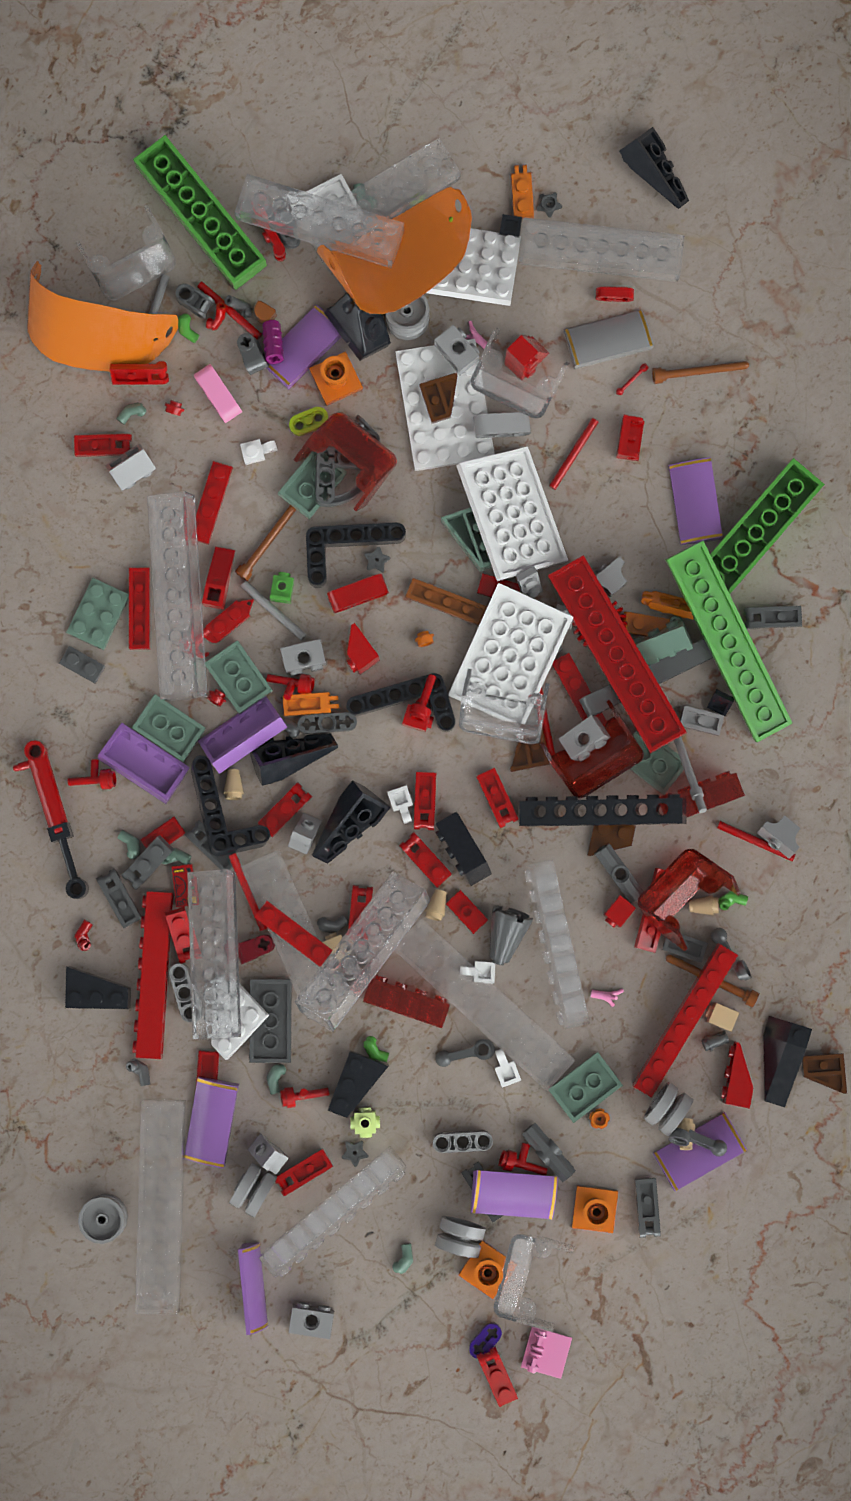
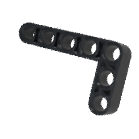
[306,522,406,588]
[346,673,455,732]
[191,755,270,856]

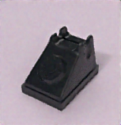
[324,292,391,361]

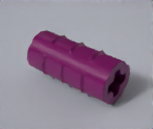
[262,320,284,364]

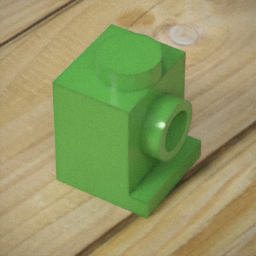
[270,572,295,604]

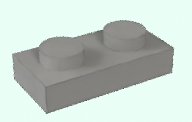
[516,566,543,598]
[680,706,724,736]

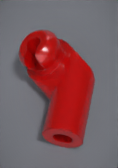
[206,302,226,331]
[75,919,93,951]

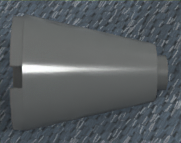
[489,906,533,966]

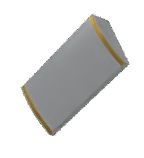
[564,310,654,369]

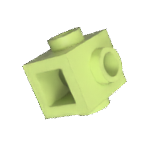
[350,1107,380,1138]

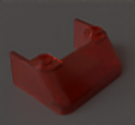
[293,412,397,511]
[540,699,644,798]
[637,849,741,951]

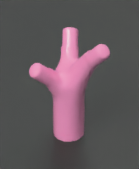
[465,321,490,350]
[591,988,624,1007]

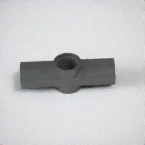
[594,843,645,903]
[522,1123,576,1182]

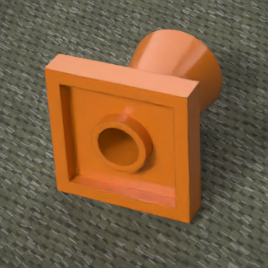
[309,351,363,406]
[571,1185,618,1233]
[458,1240,516,1299]

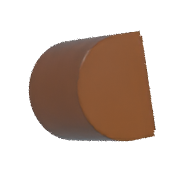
[254,300,277,324]

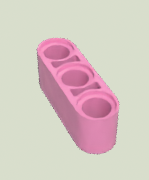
[193,364,242,423]

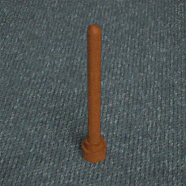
[652,361,749,384]
[235,505,297,581]
[666,954,760,1008]

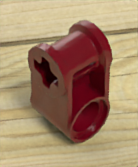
[234,934,275,965]

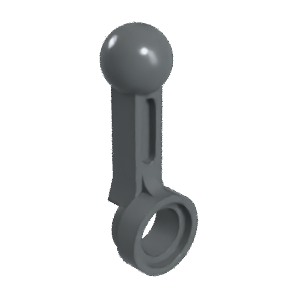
[711,928,752,981]
[435,1039,495,1067]
[668,1128,727,1157]

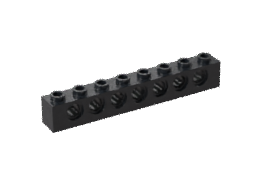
[519,794,687,827]

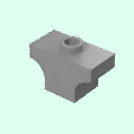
[596,556,628,597]
[288,813,322,854]
[757,816,801,859]
[247,1133,289,1175]

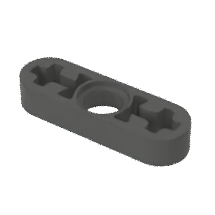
[298,712,357,734]

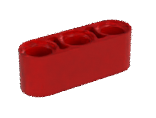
[327,574,389,613]

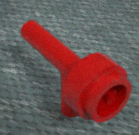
[266,673,315,700]
[409,674,436,722]
[68,759,117,790]
[280,1087,329,1108]
[499,1143,548,1176]

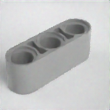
[473,412,531,438]
[169,963,201,1022]
[433,1130,493,1153]

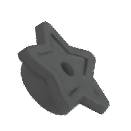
[536,192,562,218]
[364,547,391,573]
[342,1140,369,1167]

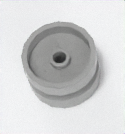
[385,295,430,340]
[643,1082,694,1136]
[229,1163,277,1218]
[78,1194,128,1244]
[435,1216,486,1258]

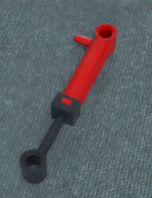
[13,740,89,899]

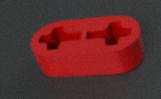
[596,287,634,302]

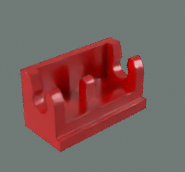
[616,414,644,461]

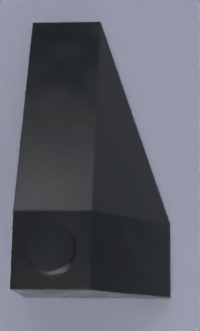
[619,127,689,209]
[250,733,338,786]
[312,780,391,864]
[763,1016,812,1108]

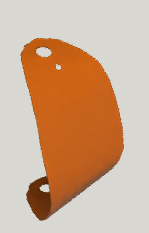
[317,187,472,314]
[27,261,178,372]

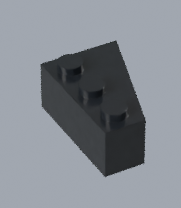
[435,812,492,886]
[65,966,131,1009]
[328,1050,389,1118]

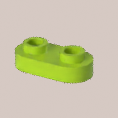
[289,407,328,436]

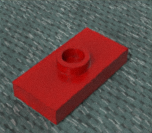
[477,573,520,598]
[446,890,488,934]

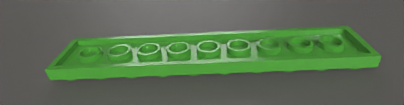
[665,540,792,742]

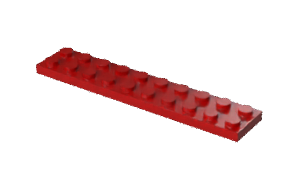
[548,555,687,753]

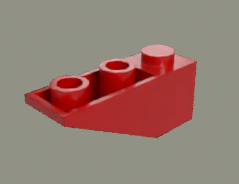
[202,546,236,610]
[720,1041,754,1109]

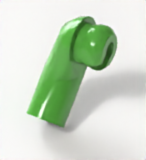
[178,313,200,343]
[718,891,748,910]
[364,1036,389,1063]

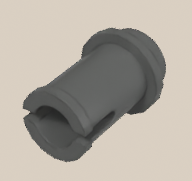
[701,1031,729,1052]

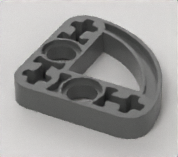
[315,447,376,507]

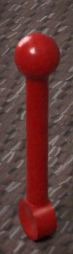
[616,363,649,395]

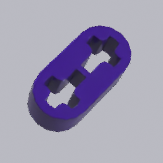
[469,1322,502,1359]

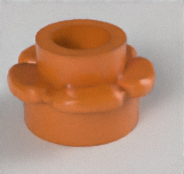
[415,631,434,647]
[589,1108,610,1129]

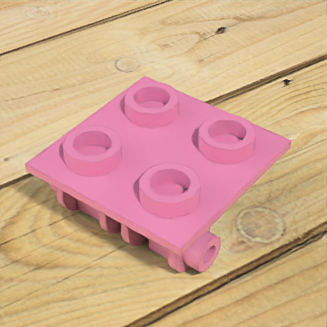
[521,1326,572,1379]

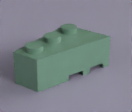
[441,507,492,572]
[632,619,693,666]

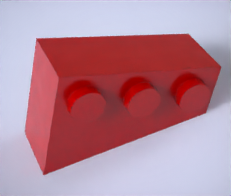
[504,335,550,381]

